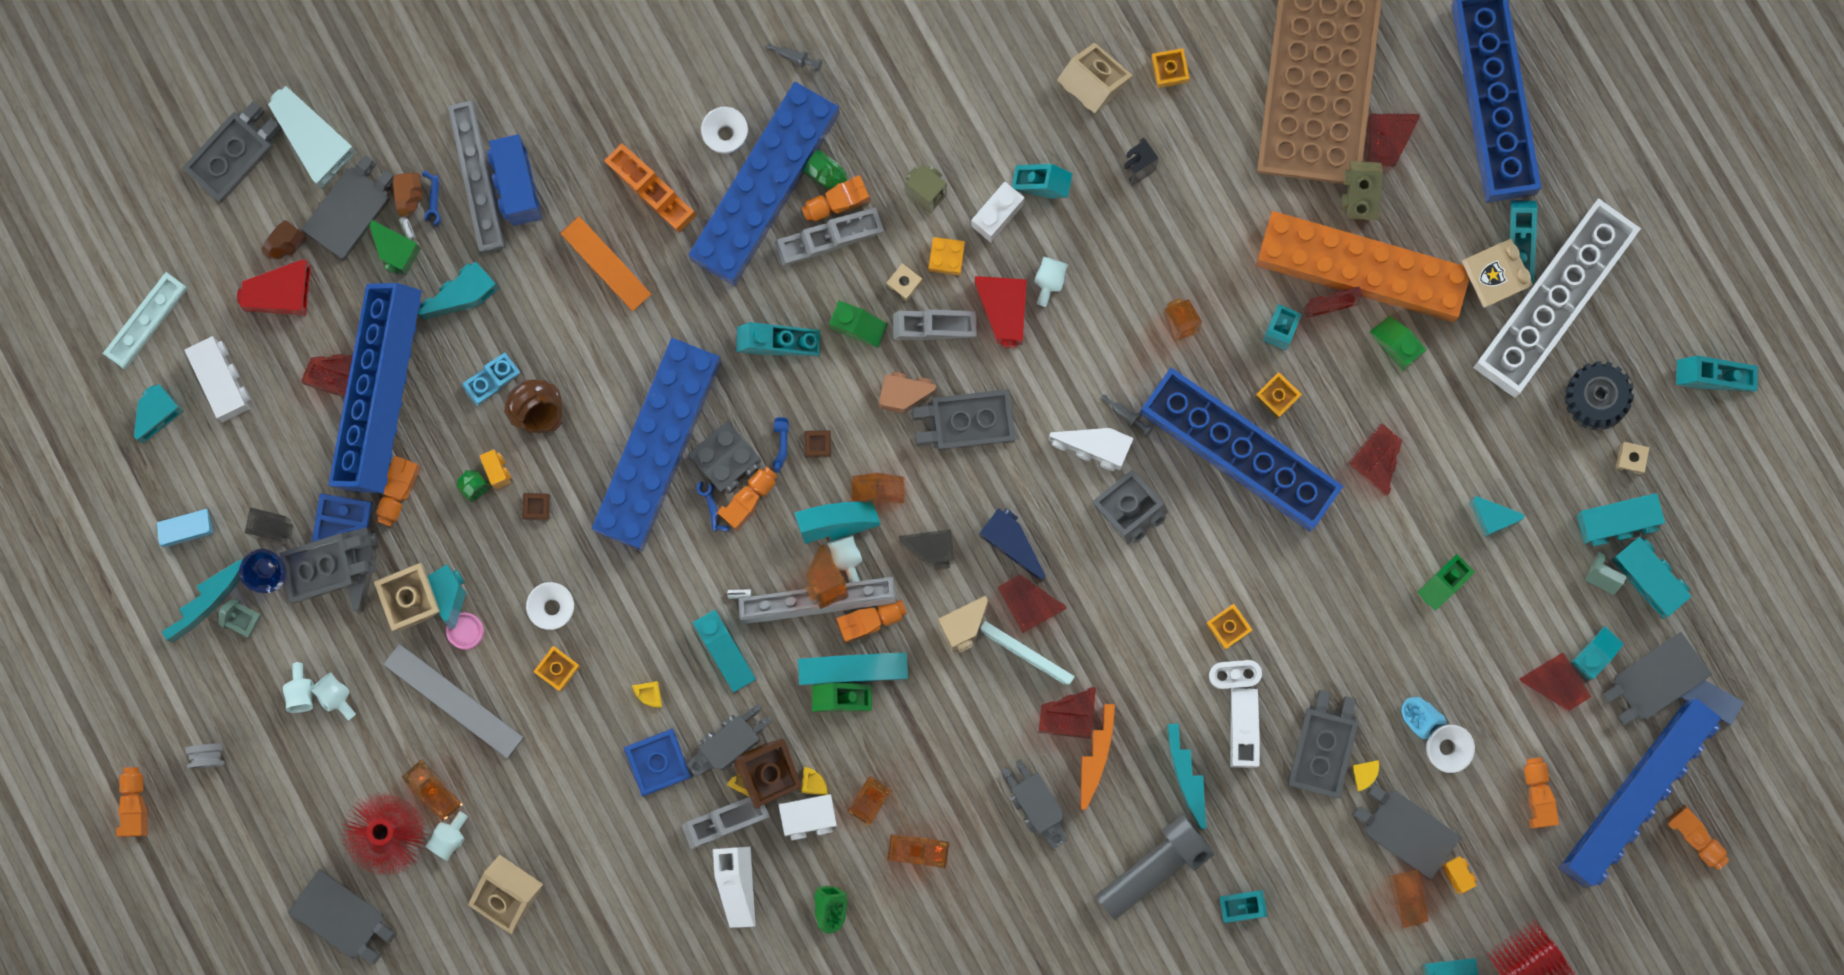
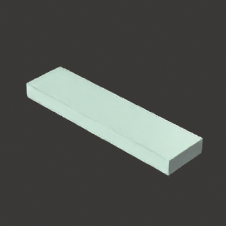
[103,272,188,370]
[980,621,1074,686]

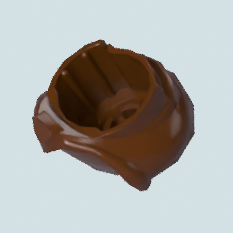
[504,379,562,433]

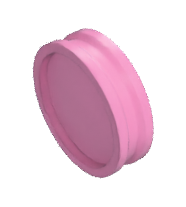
[446,612,484,650]

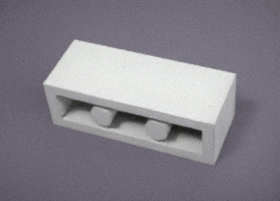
[185,336,251,422]

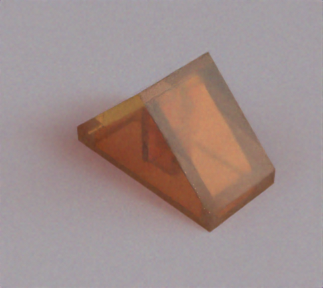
[852,473,905,503]
[848,776,892,826]

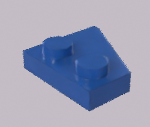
[312,493,373,542]

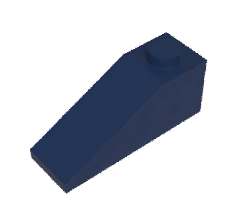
[979,508,1046,582]

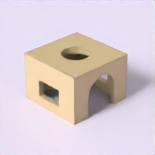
[886,263,923,302]
[1615,442,1650,475]

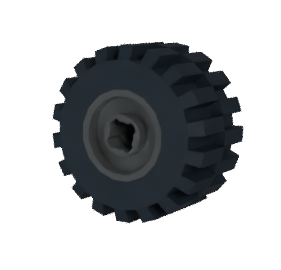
[1565,361,1634,430]

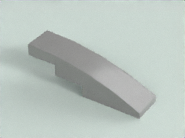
[775,207,884,266]

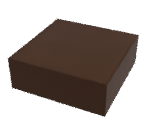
[805,430,831,458]
[522,493,550,521]

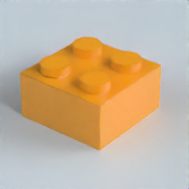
[1151,48,1190,89]
[929,237,965,276]
[1255,372,1302,419]
[479,449,512,490]
[1206,604,1253,650]
[533,646,581,692]
[1442,856,1477,894]

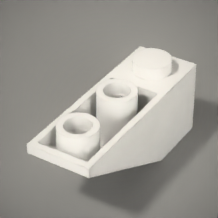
[1049,428,1133,471]
[1230,688,1260,768]
[713,847,755,928]

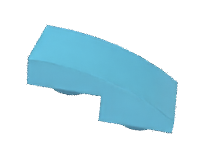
[462,353,520,406]

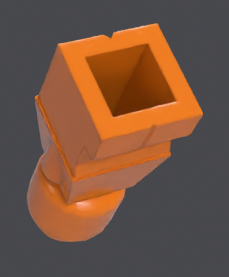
[801,175,871,222]
[376,456,421,527]
[717,466,778,532]
[836,600,907,644]
[1524,757,1559,829]
[116,767,148,837]
[1666,803,1729,870]

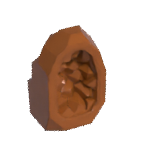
[393,172,423,217]

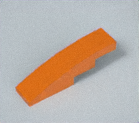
[604,143,697,233]
[560,216,651,311]
[1080,704,1115,811]

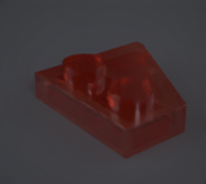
[1369,114,1420,166]
[1304,286,1362,318]
[301,354,353,398]
[1348,423,1402,496]
[997,575,1067,634]
[1519,652,1591,711]
[1038,687,1096,739]

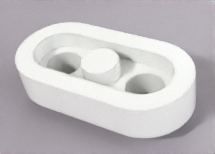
[1209,660,1262,689]

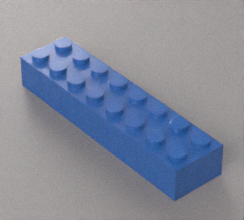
[1451,0,1542,203]
[688,81,840,286]
[328,283,422,493]
[591,337,722,552]
[1140,367,1344,532]
[1559,698,1722,888]

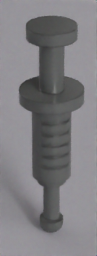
[766,43,823,72]
[1101,395,1154,437]

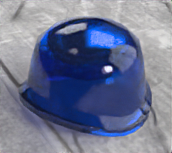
[239,549,285,593]

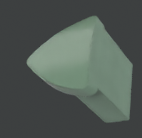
[1585,551,1627,595]
[218,598,262,638]

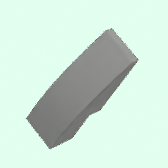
[893,309,977,340]
[681,797,769,850]

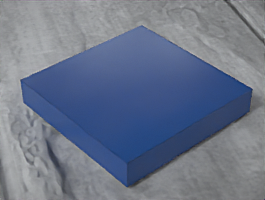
[624,728,692,797]

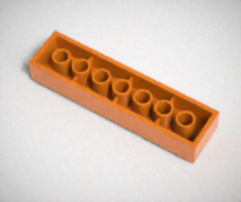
[1255,211,1470,323]

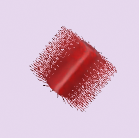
[341,792,428,876]
[1486,919,1576,975]

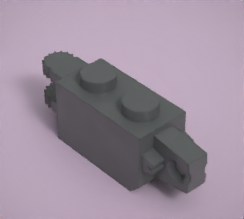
[687,704,772,777]
[1002,759,1067,849]

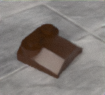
[735,739,802,809]

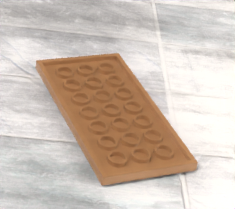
[1257,0,1382,184]

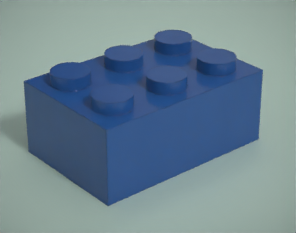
[486,134,542,226]

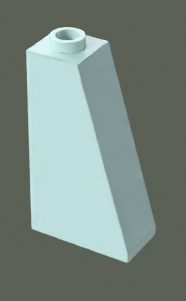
[268,86,357,189]

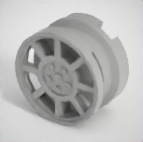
[185,744,224,769]

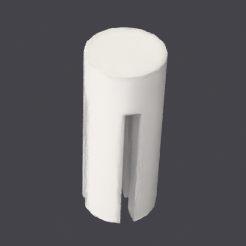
[399,217,415,240]
[727,589,751,599]

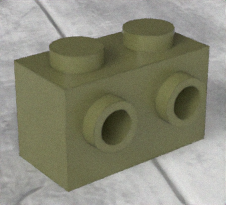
[1341,161,1383,220]
[906,164,947,214]

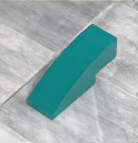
[794,502,881,544]

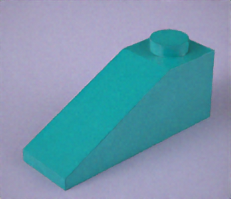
[1509,200,1538,283]
[1676,355,1758,392]
[692,610,756,693]

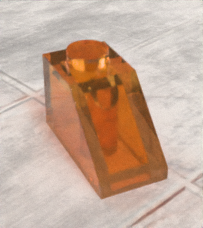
[1163,298,1202,342]
[805,544,849,609]
[402,759,462,822]
[887,834,950,868]
[1388,869,1428,928]

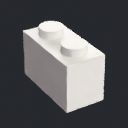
[971,182,1024,243]
[779,794,838,840]

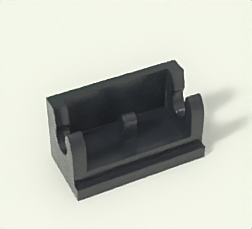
[1124,138,1159,186]

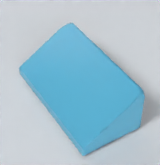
[157,509,214,548]

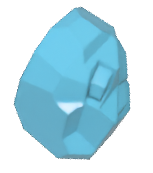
[1401,697,1447,739]

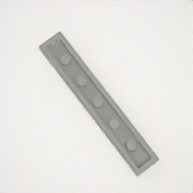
[448,100,505,254]
[738,577,896,625]
[383,644,524,759]

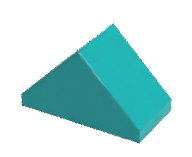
[1262,304,1302,351]
[1470,496,1525,537]
[1220,890,1267,923]

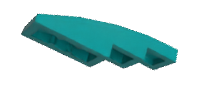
[161,559,249,643]
[797,653,908,685]
[1166,723,1207,830]

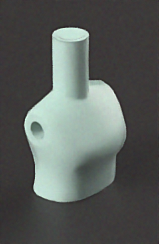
[1034,257,1068,307]
[828,535,862,583]
[283,662,314,713]
[311,673,356,720]
[425,811,468,861]

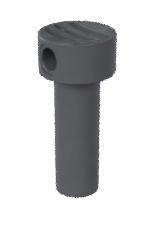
[1095,813,1215,920]

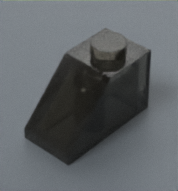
[245,507,293,545]
[899,529,955,570]

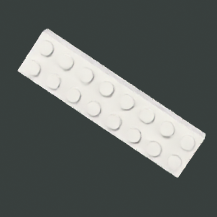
[1473,198,1641,398]

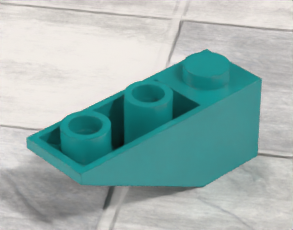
[418,261,499,320]
[736,322,820,356]

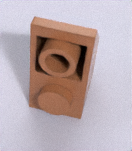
[879,372,936,414]

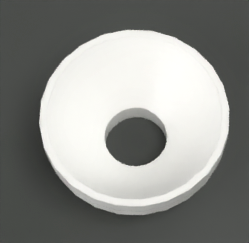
[701,107,748,154]
[526,582,574,630]
[1426,724,1475,773]

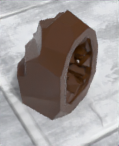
[261,220,307,259]

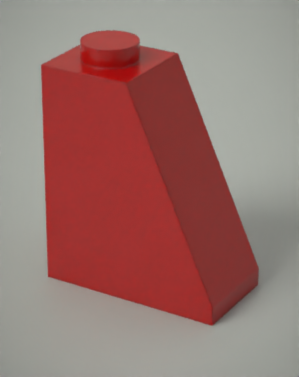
[237,260,311,315]
[975,276,1027,348]

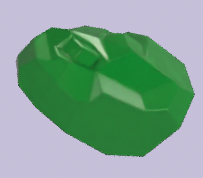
[803,150,847,189]
[457,470,491,503]
[814,886,847,934]

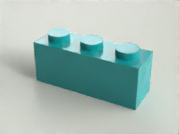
[1576,493,1665,547]
[1611,537,1692,619]

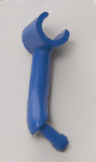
[422,171,441,227]
[773,417,789,473]
[697,481,730,532]

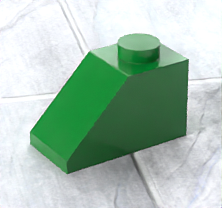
[369,220,421,275]
[829,300,888,348]
[1369,315,1427,371]
[1417,554,1475,611]
[812,683,872,712]

